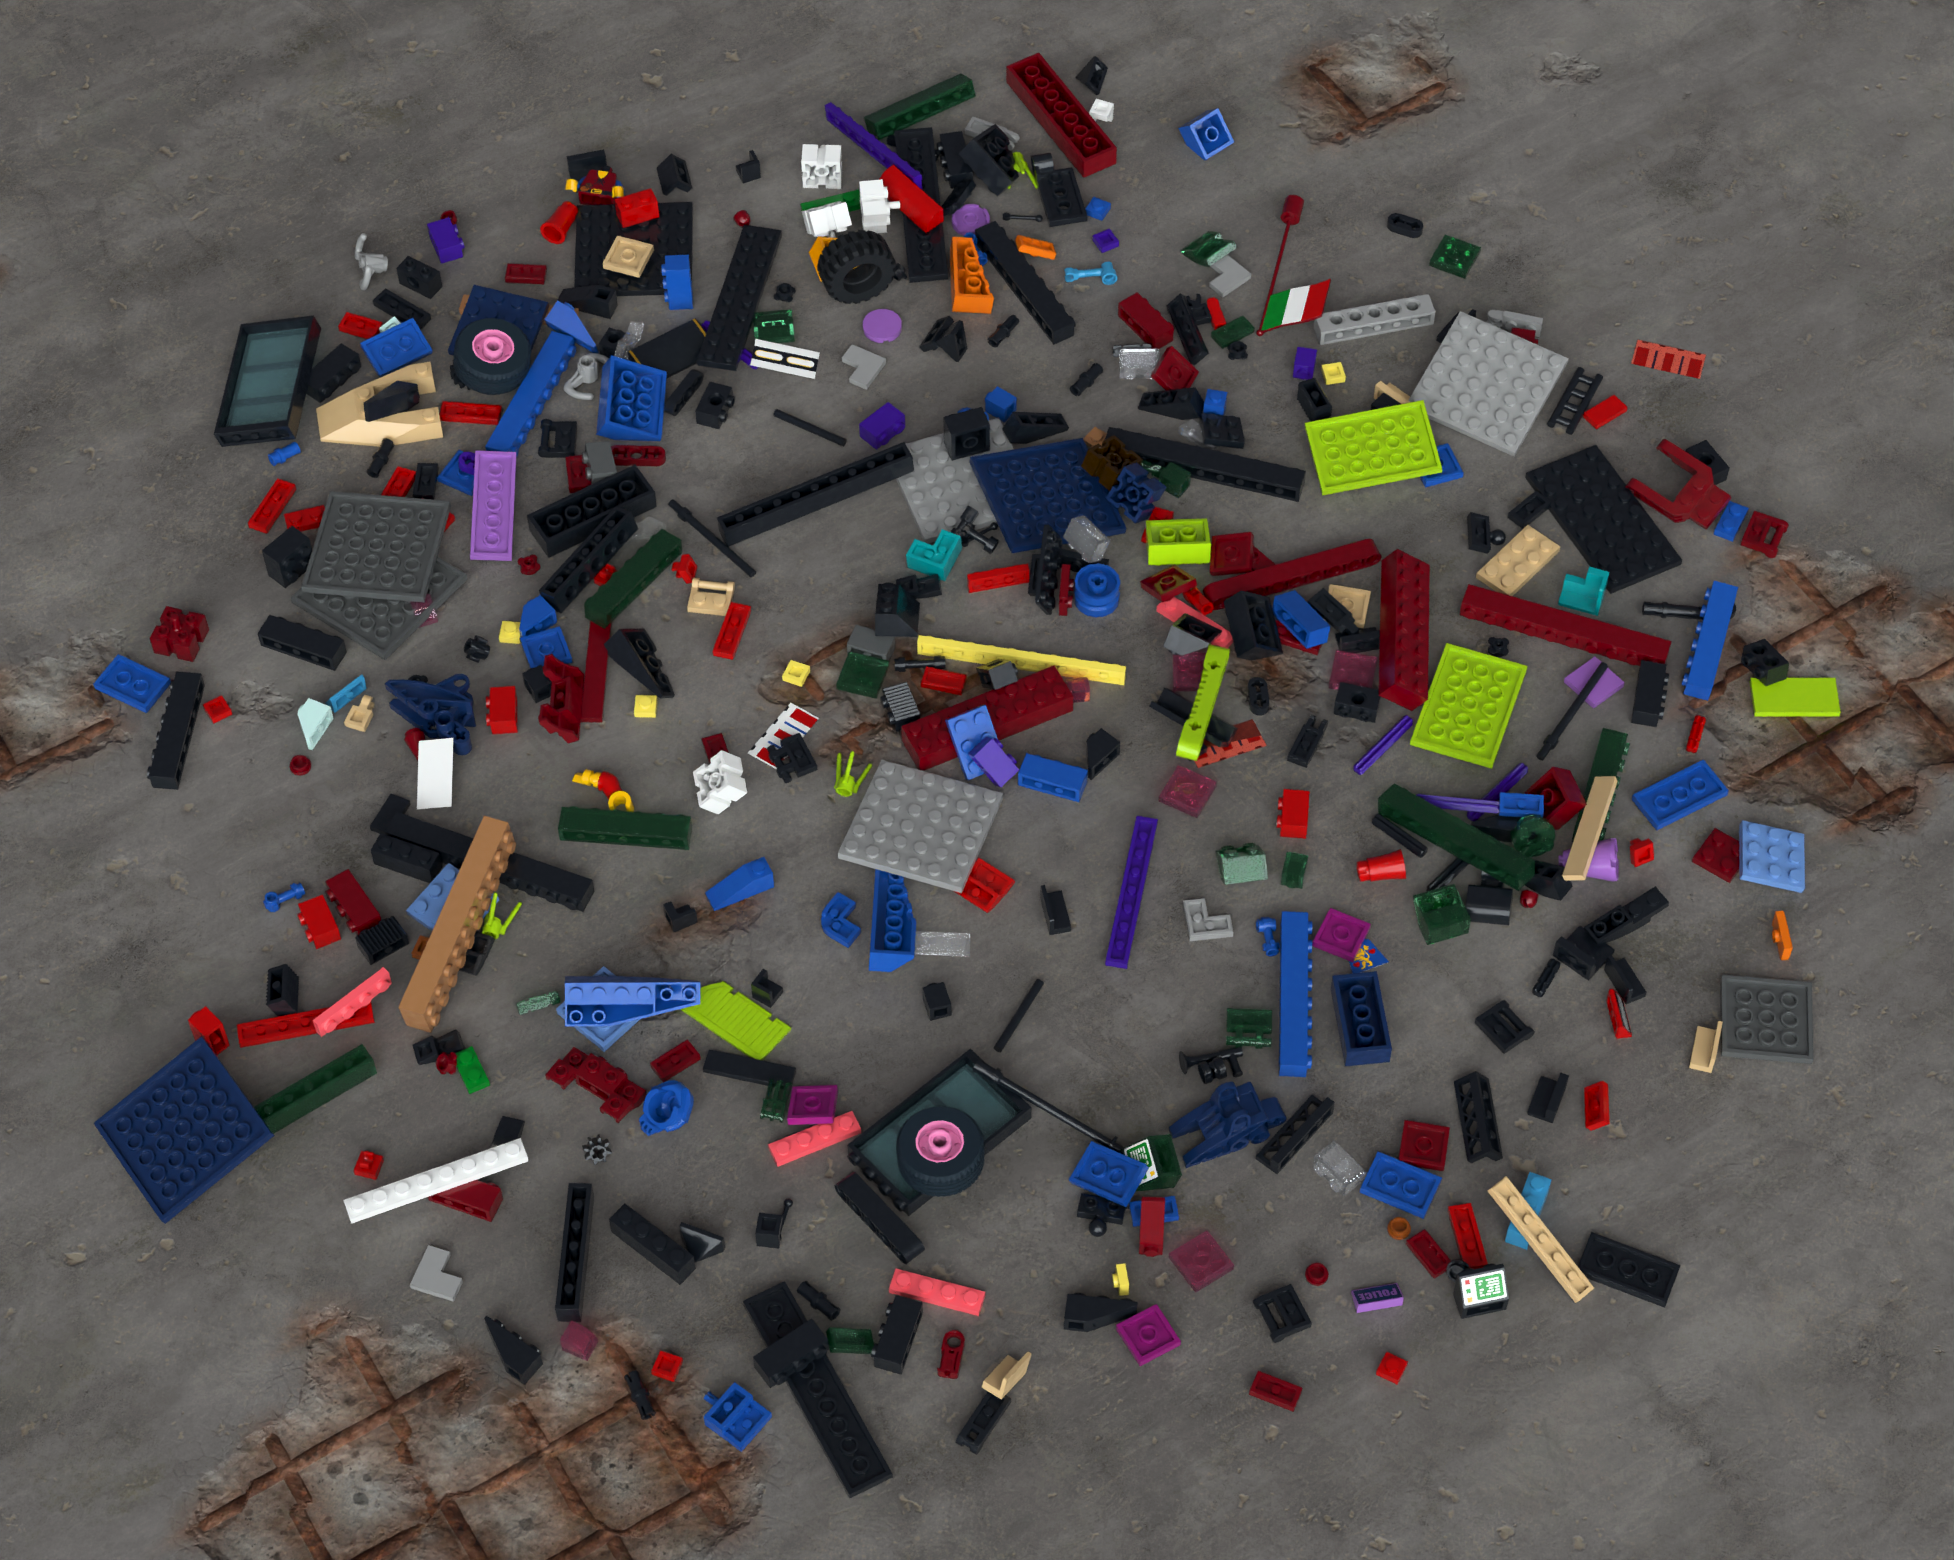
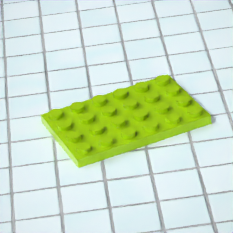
[1305,400,1442,496]
[1410,643,1528,769]

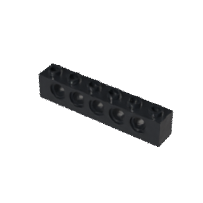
[539,506,638,613]

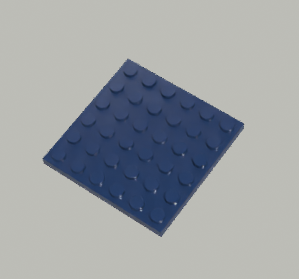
[969,438,1127,553]
[94,1036,275,1224]

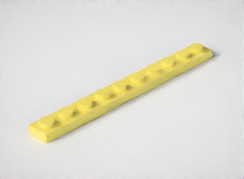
[917,635,1126,685]

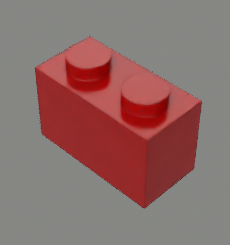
[615,188,659,228]
[486,686,518,734]
[1276,789,1310,839]
[297,894,341,949]
[188,1006,230,1055]

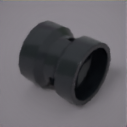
[1198,1056,1227,1084]

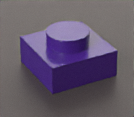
[1092,229,1119,253]

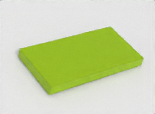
[1750,678,1841,717]

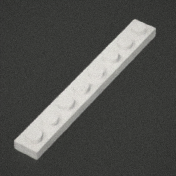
[343,1138,528,1224]

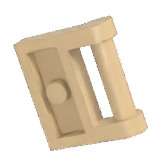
[687,577,735,616]

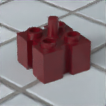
[150,606,209,662]

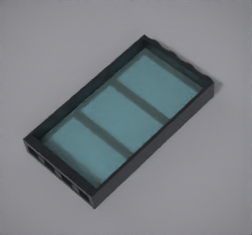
[214,315,321,447]
[847,1048,1032,1216]

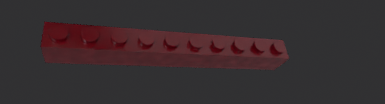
[1460,584,1672,666]

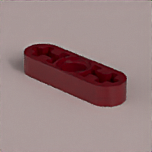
[611,445,666,467]

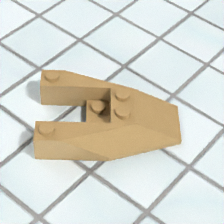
[316,361,443,447]

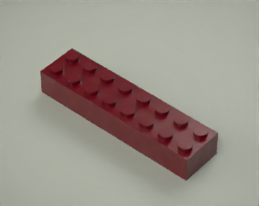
[1006,53,1117,178]
[1379,549,1430,711]
[901,665,1073,771]

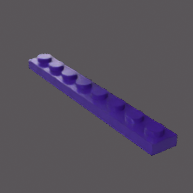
[825,102,922,189]
[1105,816,1158,969]

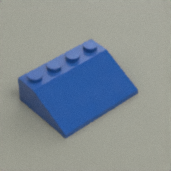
[596,355,667,441]

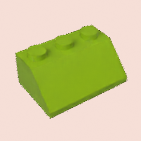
[1145,518,1211,566]

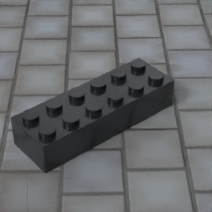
[527,465,657,558]

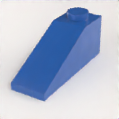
[544,300,599,353]
[705,857,774,911]

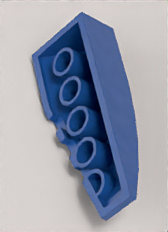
[869,869,916,972]

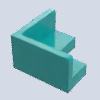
[906,529,962,581]
[1558,566,1610,616]

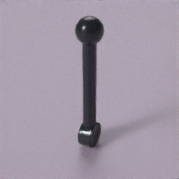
[1003,212,1043,222]
[961,522,998,547]
[780,1198,793,1241]

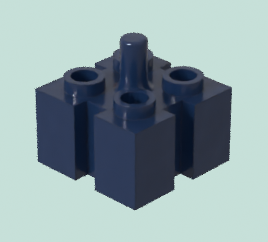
[1106,462,1167,524]

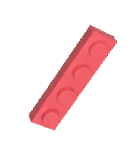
[1156,597,1233,648]
[313,967,392,1037]
[768,1111,861,1167]
[889,1269,985,1316]

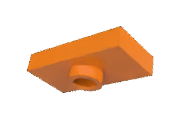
[1015,235,1056,260]
[1772,911,1793,960]

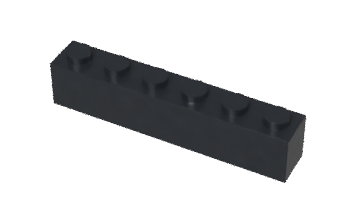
[147,671,205,790]
[555,1183,594,1322]

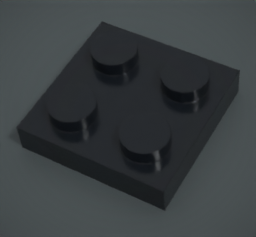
[1199,413,1245,449]

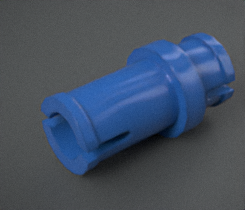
[268,441,301,466]

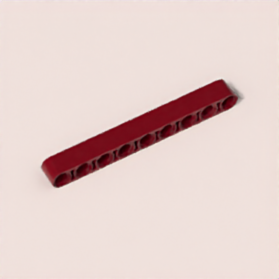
[1203,539,1382,610]

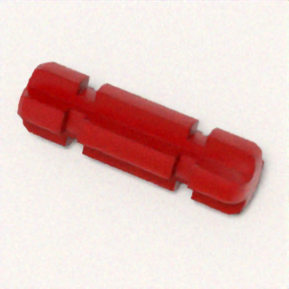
[1686,715,1706,753]

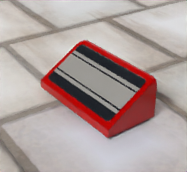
[1606,989,1632,1039]

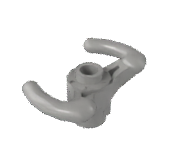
[354,233,388,291]
[563,353,609,400]

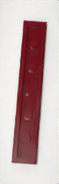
[581,616,612,723]

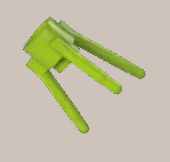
[1008,152,1038,189]
[834,751,872,797]
[482,892,522,939]

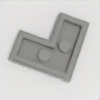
[1209,252,1251,298]
[842,344,886,390]
[1183,898,1234,941]
[410,1245,463,1302]

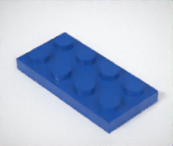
[1632,760,1729,831]

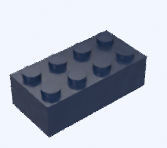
[1331,971,1392,1066]

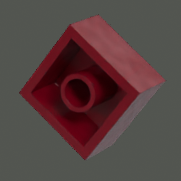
[1524,767,1587,830]

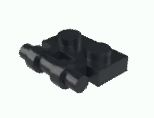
[767,733,818,783]

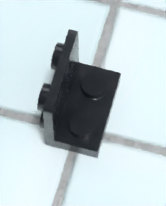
[1553,926,1615,981]

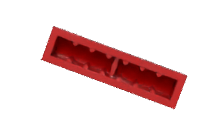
[879,165,944,233]

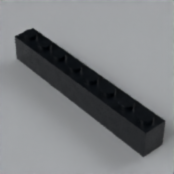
[975,221,1076,345]

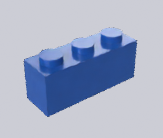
[661,255,693,310]
[1272,590,1330,649]
[1018,753,1088,802]

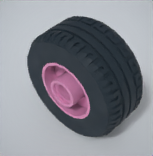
[453,318,531,395]
[896,1106,985,1197]

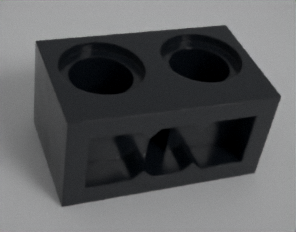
[1741,639,1789,686]

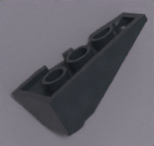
[604,628,675,699]

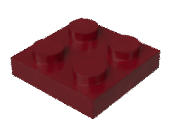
[1151,346,1199,390]
[1210,532,1254,576]
[1140,565,1197,602]
[1692,828,1739,883]
[1399,1120,1450,1171]

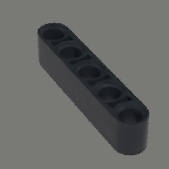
[834,1171,925,1264]

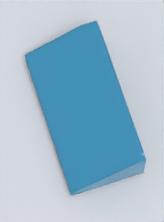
[325,674,367,713]

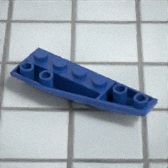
[565,976,700,1027]

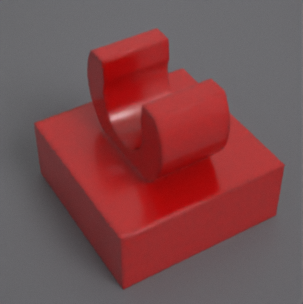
[671,554,697,584]
[593,563,623,592]
[1630,838,1654,867]
[353,1151,384,1180]

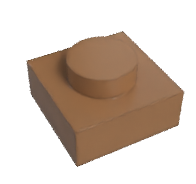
[1083,427,1107,447]

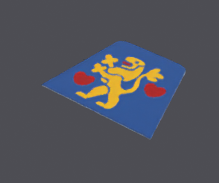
[1349,939,1389,974]

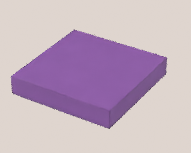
[1564,656,1625,709]

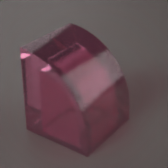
[410,594,438,628]
[1065,677,1090,703]
[560,1320,598,1361]

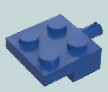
[704,1382,772,1452]

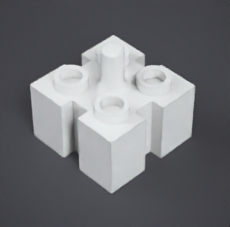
[801,144,843,189]
[859,179,900,233]
[802,201,852,238]
[693,750,747,814]

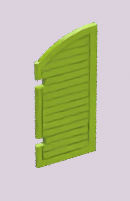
[680,981,791,1060]

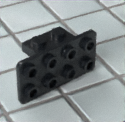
[1028,524,1062,615]

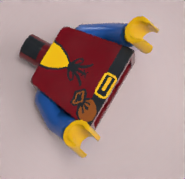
[565,166,625,205]

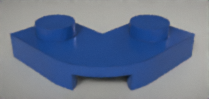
[821,892,861,948]

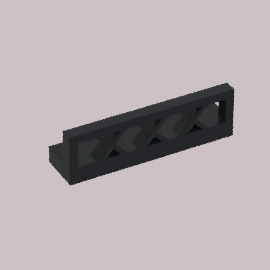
[1149,688,1238,747]
[1454,1071,1503,1163]
[1255,1095,1335,1174]

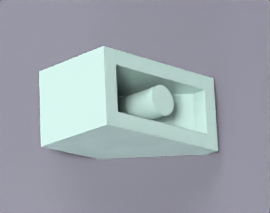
[298,698,334,750]

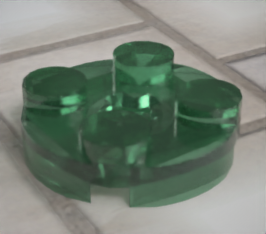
[1511,814,1555,858]

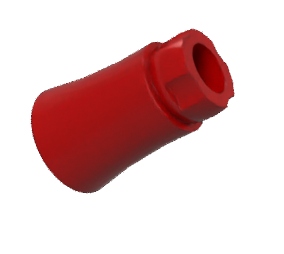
[540,201,578,244]
[1356,849,1406,882]

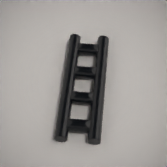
[1547,367,1603,435]

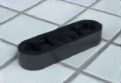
[664,369,704,416]

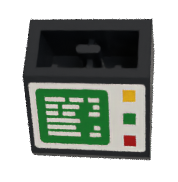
[1453,1263,1509,1319]

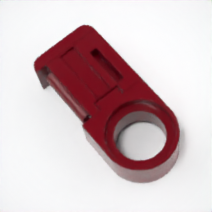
[937,1330,965,1379]

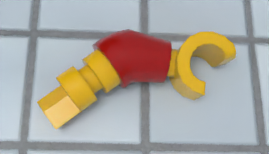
[572,769,634,815]

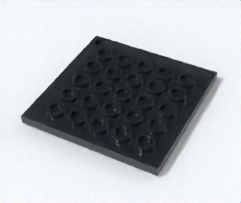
[574,202,693,296]

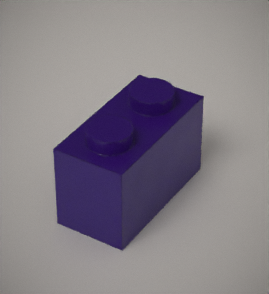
[427,217,465,264]
[859,402,905,450]
[968,737,1019,787]

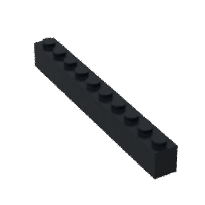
[1105,427,1306,502]
[717,442,914,547]
[385,812,595,912]

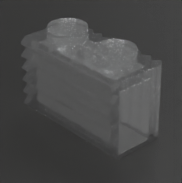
[1119,349,1160,379]
[1063,515,1110,563]
[1313,1141,1366,1196]

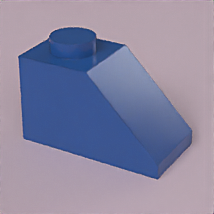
[519,595,557,637]

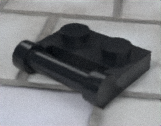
[538,419,577,458]
[1475,1000,1535,1054]
[1253,1284,1312,1343]

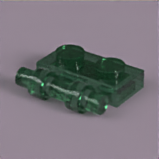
[1226,1008,1272,1049]

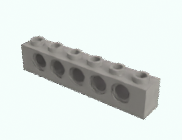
[1313,294,1436,345]

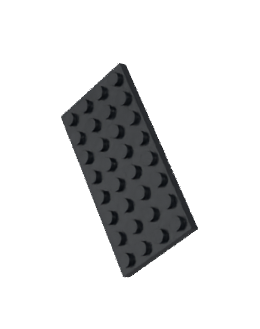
[1525,445,1682,594]

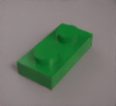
[456,1046,490,1094]

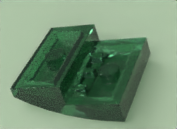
[1181,231,1237,267]
[753,309,795,343]

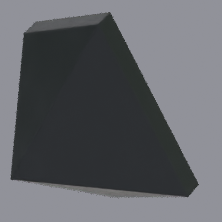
[1075,56,1108,95]
[679,1222,725,1263]

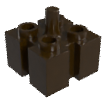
[1081,435,1143,491]

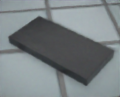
[1578,1232,1680,1308]

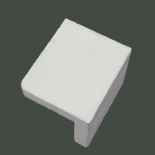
[1089,99,1114,122]

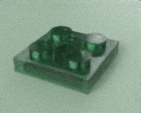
[1429,235,1481,279]
[836,652,889,699]

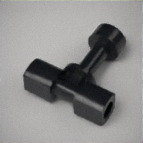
[951,506,999,554]

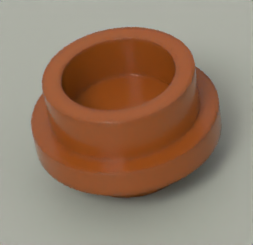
[1387,1217,1411,1240]

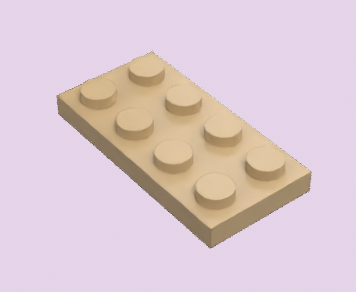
[1476,525,1560,596]

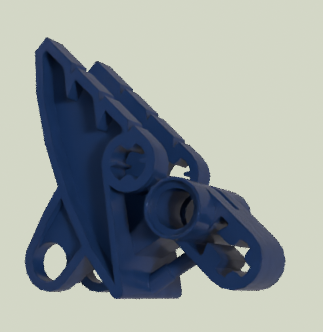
[385,674,476,755]
[1169,1082,1287,1168]

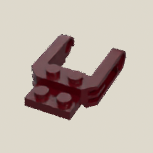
[1625,439,1731,530]

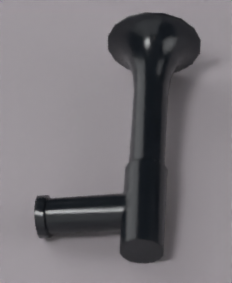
[1179,1047,1243,1078]

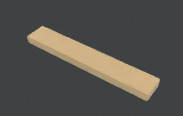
[1562,776,1618,880]
[1488,1176,1594,1303]

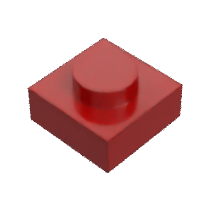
[203,695,232,724]
[651,1350,683,1382]
[1376,1351,1408,1385]

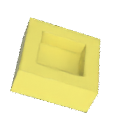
[1321,362,1346,385]
[499,621,521,644]
[782,660,810,687]
[634,695,657,718]
[1112,1263,1129,1296]

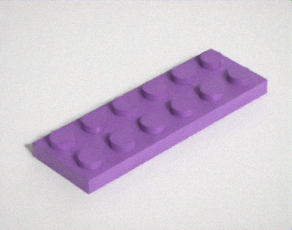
[470,451,516,561]

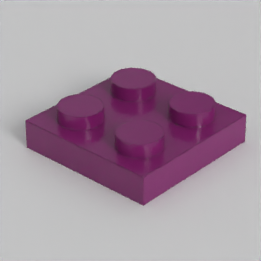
[1312,908,1371,962]
[787,1085,838,1125]
[1116,1304,1181,1366]

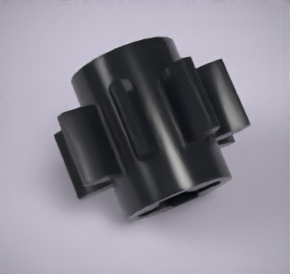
[464,635,490,663]
[582,1134,612,1165]

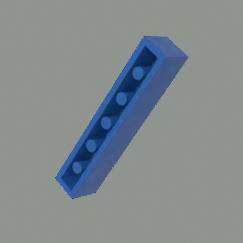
[1681,581,1738,701]

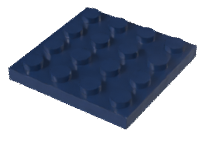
[448,285,549,355]

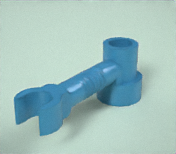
[1064,262,1117,285]

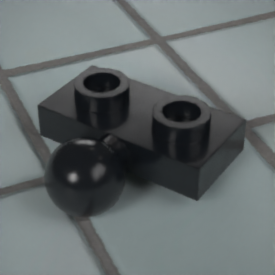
[1467,512,1506,554]
[1077,1193,1126,1237]

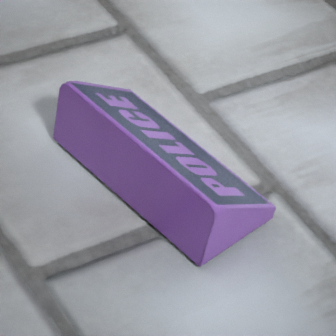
[1351,1283,1404,1313]

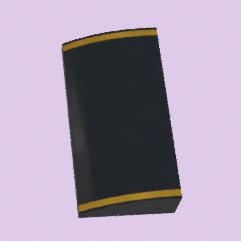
[628,318,706,379]

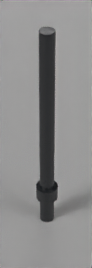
[668,499,756,577]
[1536,662,1608,761]

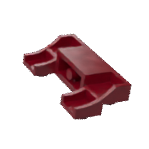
[538,654,584,744]
[545,1047,647,1123]

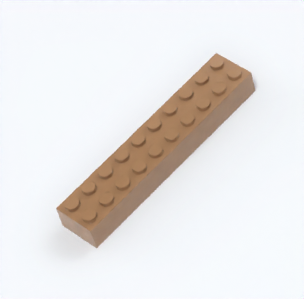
[398,816,516,1033]

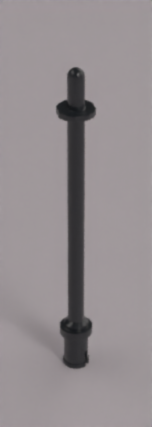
[972,1059,1126,1155]

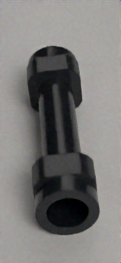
[894,655,945,672]

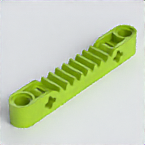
[1176,644,1230,761]

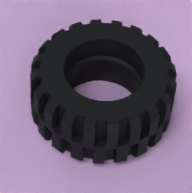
[817,230,896,304]

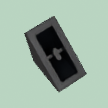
[935,320,968,362]

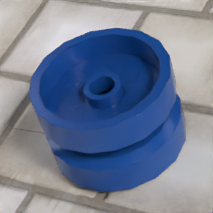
[1074,563,1120,617]

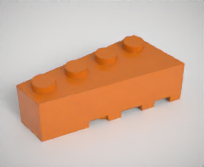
[950,237,994,314]

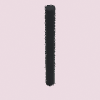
[774,409,847,447]
[994,979,1044,1052]

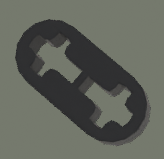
[1387,213,1423,238]
[1248,677,1269,716]

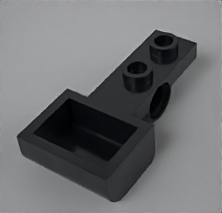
[1465,843,1513,925]

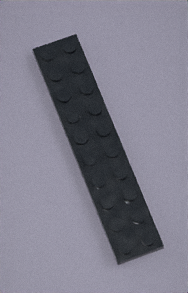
[894,127,948,283]
[697,225,782,371]
[743,1281,893,1498]

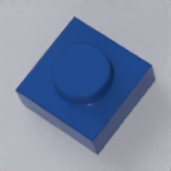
[1085,197,1111,221]

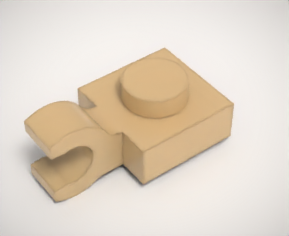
[344,695,375,732]

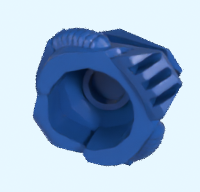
[639,1080,694,1136]

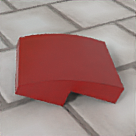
[953,858,1015,913]

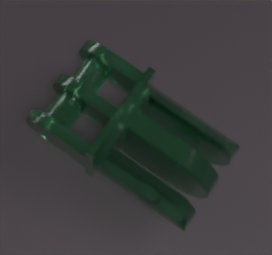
[760,1079,792,1123]

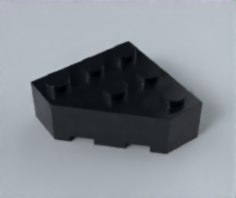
[958,124,1019,196]

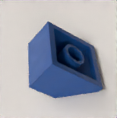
[1178,108,1234,160]

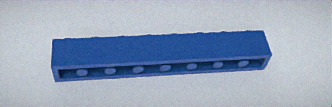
[485,331,576,457]
[1279,911,1312,1077]

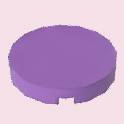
[952,204,990,236]
[863,309,902,343]

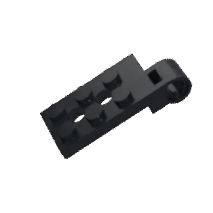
[1031,153,1087,227]

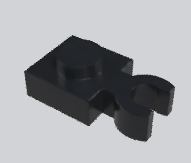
[1186,294,1212,325]

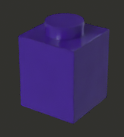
[1293,347,1317,380]

